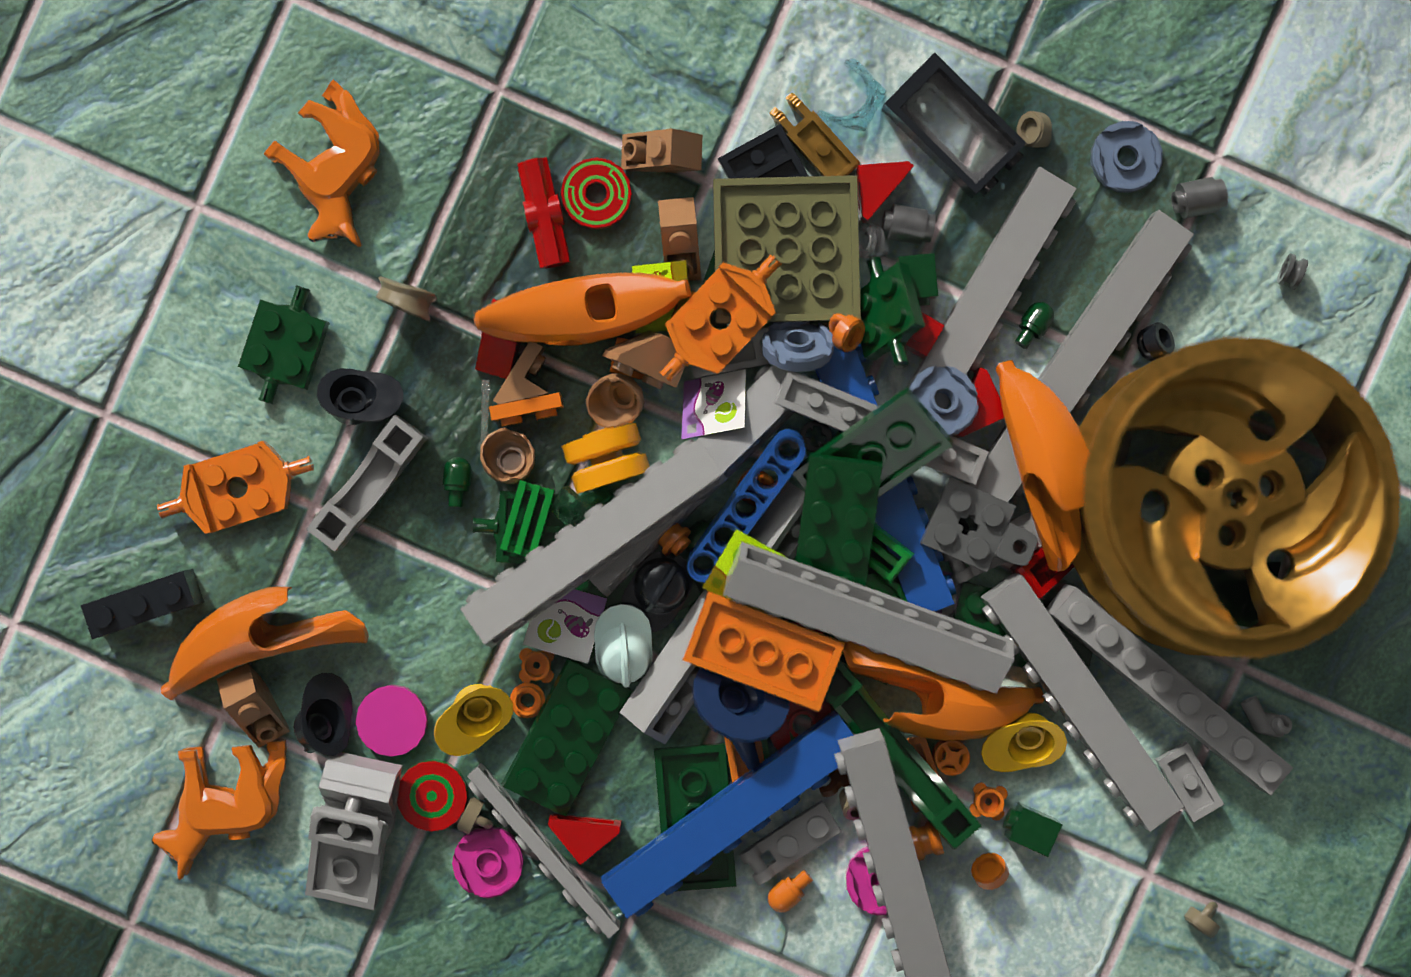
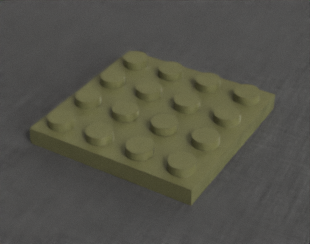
[713,175,861,324]

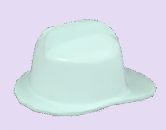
[594,604,653,687]

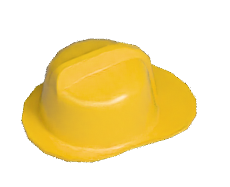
[434,684,513,756]
[981,712,1067,772]

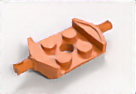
[660,254,782,383]
[157,441,314,534]

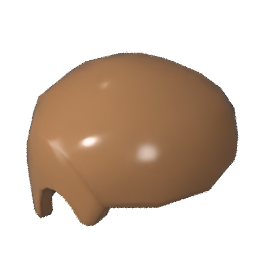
[586,373,645,428]
[480,428,535,484]

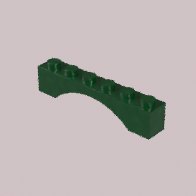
[824,659,982,850]

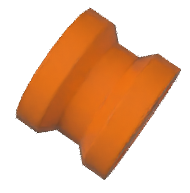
[932,740,970,776]
[909,821,944,861]

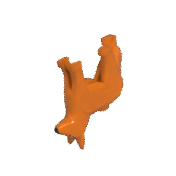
[264,79,380,247]
[151,740,287,880]

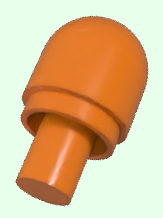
[768,870,813,913]

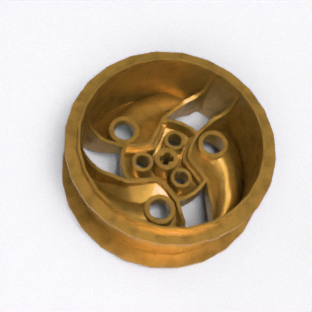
[1073,337,1400,658]

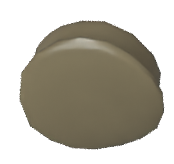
[375,276,437,322]

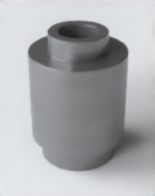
[1171,177,1228,219]
[881,204,936,245]

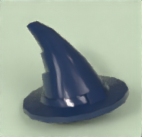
[693,667,789,770]

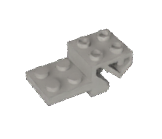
[305,752,402,910]

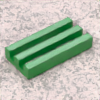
[500,480,555,557]
[868,523,915,583]

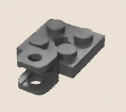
[920,477,1038,572]

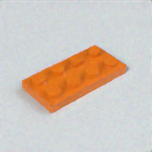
[682,591,845,711]

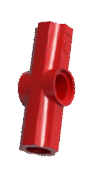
[517,157,570,269]

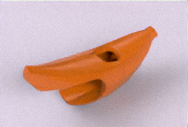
[474,273,691,346]
[995,360,1089,571]
[161,586,369,700]
[843,641,1044,741]

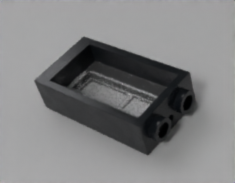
[881,52,1026,199]

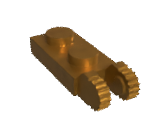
[770,93,861,176]

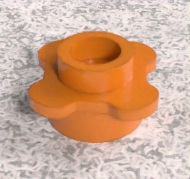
[519,648,554,683]
[969,782,1008,821]

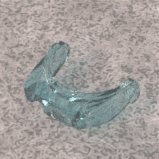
[817,58,887,131]

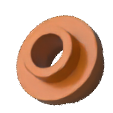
[658,523,691,556]
[510,682,546,718]

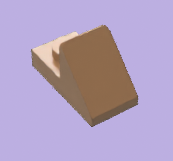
[493,342,550,404]

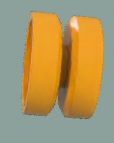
[562,423,650,494]

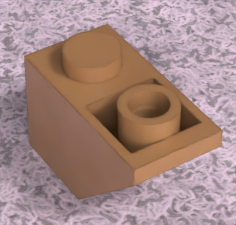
[621,128,703,173]
[658,197,701,281]
[603,330,685,390]
[217,663,290,748]

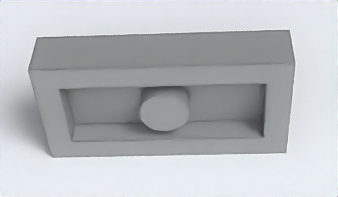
[1155,741,1224,822]

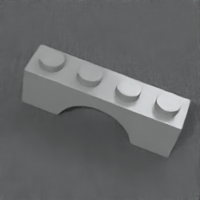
[306,415,428,552]

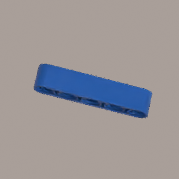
[688,429,805,582]

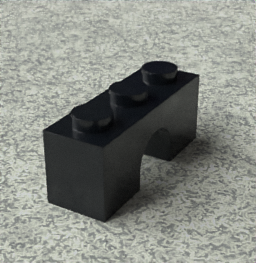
[80,569,204,639]

